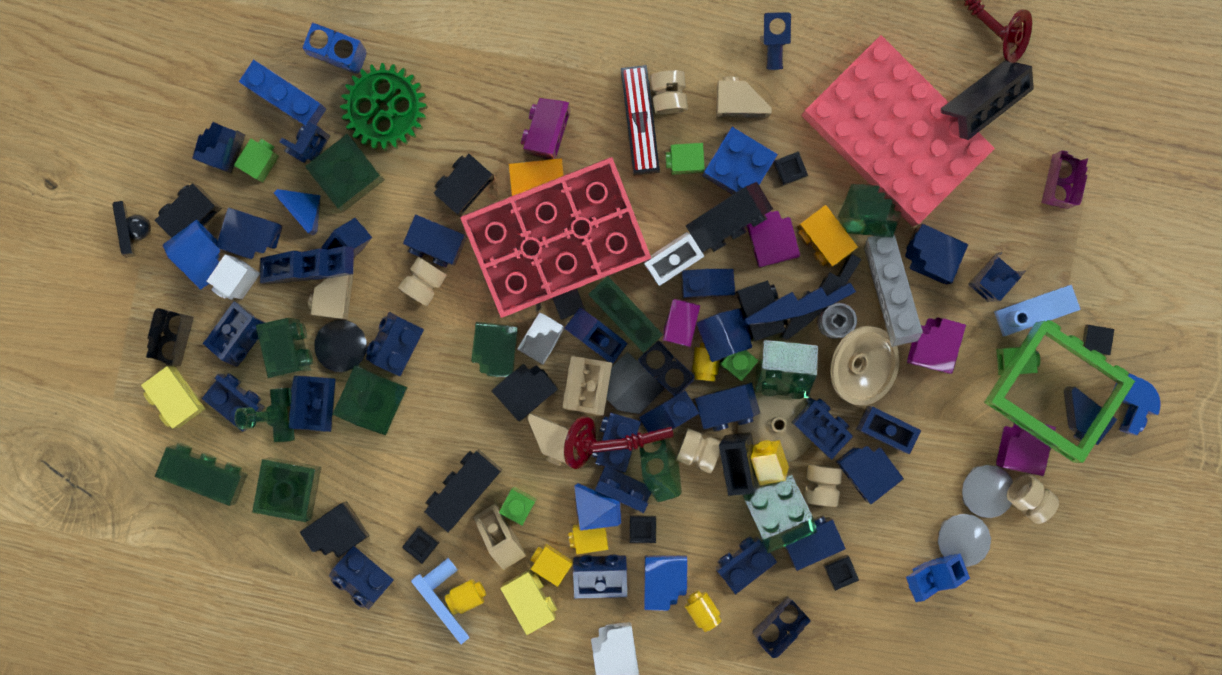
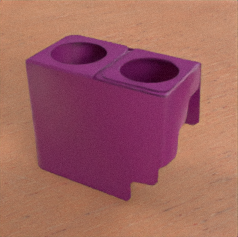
[1041,150,1088,209]
[747,211,800,268]
[662,299,700,350]
[907,317,966,374]
[996,423,1056,476]

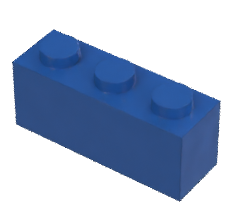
[239,59,326,126]

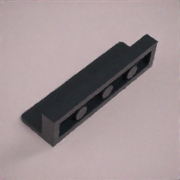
[941,60,1034,140]

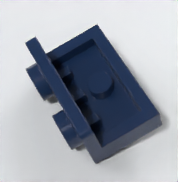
[366,312,424,376]
[289,375,336,432]
[329,546,394,610]

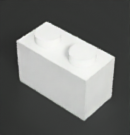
[643,232,704,286]
[207,254,260,300]

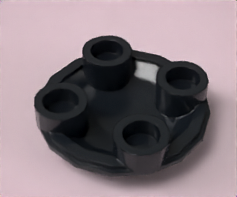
[314,320,367,372]

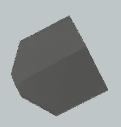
[606,351,664,414]

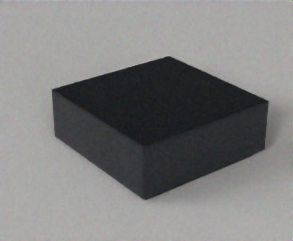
[773,151,808,186]
[552,288,586,320]
[1083,325,1115,355]
[629,515,656,543]
[402,526,440,564]
[823,555,859,591]

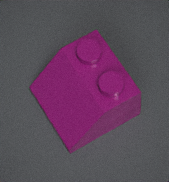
[521,98,570,160]

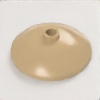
[830,326,899,406]
[737,384,812,462]

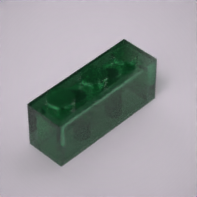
[588,276,663,353]
[154,443,248,506]

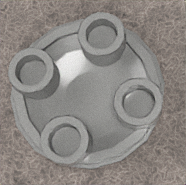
[962,465,1013,518]
[938,514,991,567]

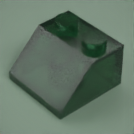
[332,365,408,435]

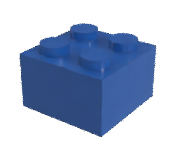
[702,127,778,195]

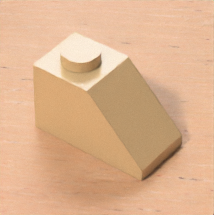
[716,76,772,118]
[308,267,354,320]
[528,413,579,466]
[473,503,526,570]

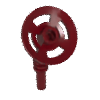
[964,0,1033,63]
[564,416,674,469]

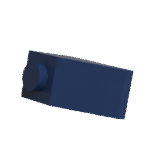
[320,218,373,258]
[681,269,735,299]
[564,307,628,364]
[1063,386,1117,445]
[639,390,699,432]

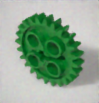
[340,63,428,151]

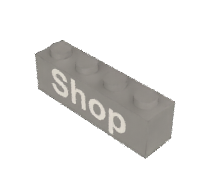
[864,232,923,347]

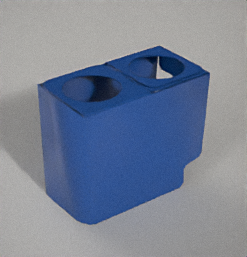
[302,22,367,74]
[163,220,220,290]
[644,555,687,611]

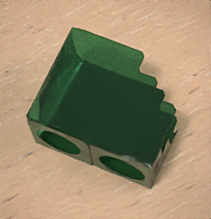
[838,184,901,238]
[471,322,518,377]
[639,439,682,502]

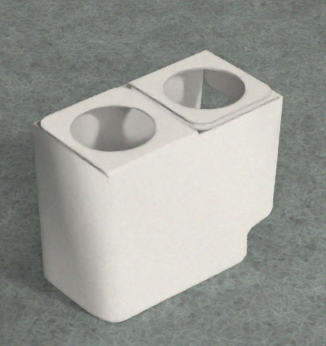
[518,313,564,365]
[591,622,639,675]

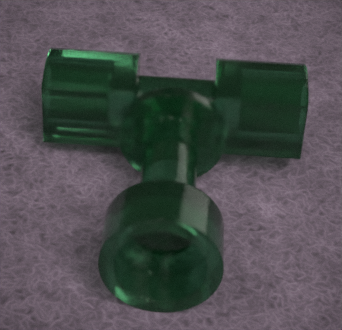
[234,388,295,442]

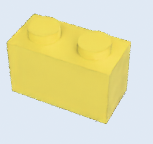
[141,366,206,429]
[500,569,557,635]

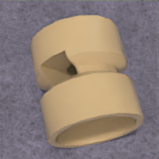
[650,70,688,114]
[398,257,447,306]
[675,428,721,474]
[803,464,843,507]
[1007,474,1059,524]

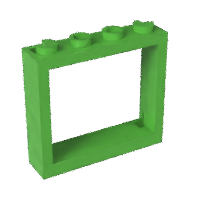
[984,320,1135,463]

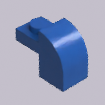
[1112,373,1161,435]
[906,553,970,602]

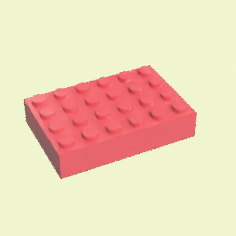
[801,35,995,227]
[460,157,651,318]

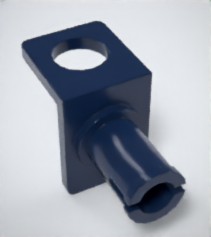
[760,12,791,70]

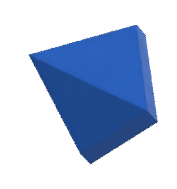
[274,189,321,236]
[574,483,621,530]

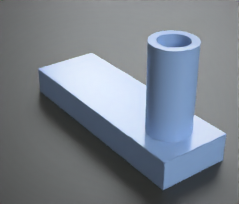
[994,285,1080,336]
[411,558,469,644]

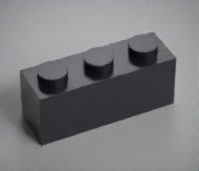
[685,182,774,253]
[424,449,503,533]

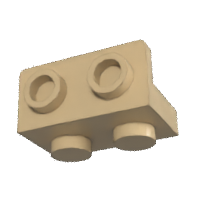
[563,356,612,415]

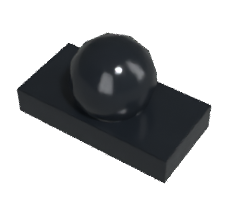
[112,201,151,258]

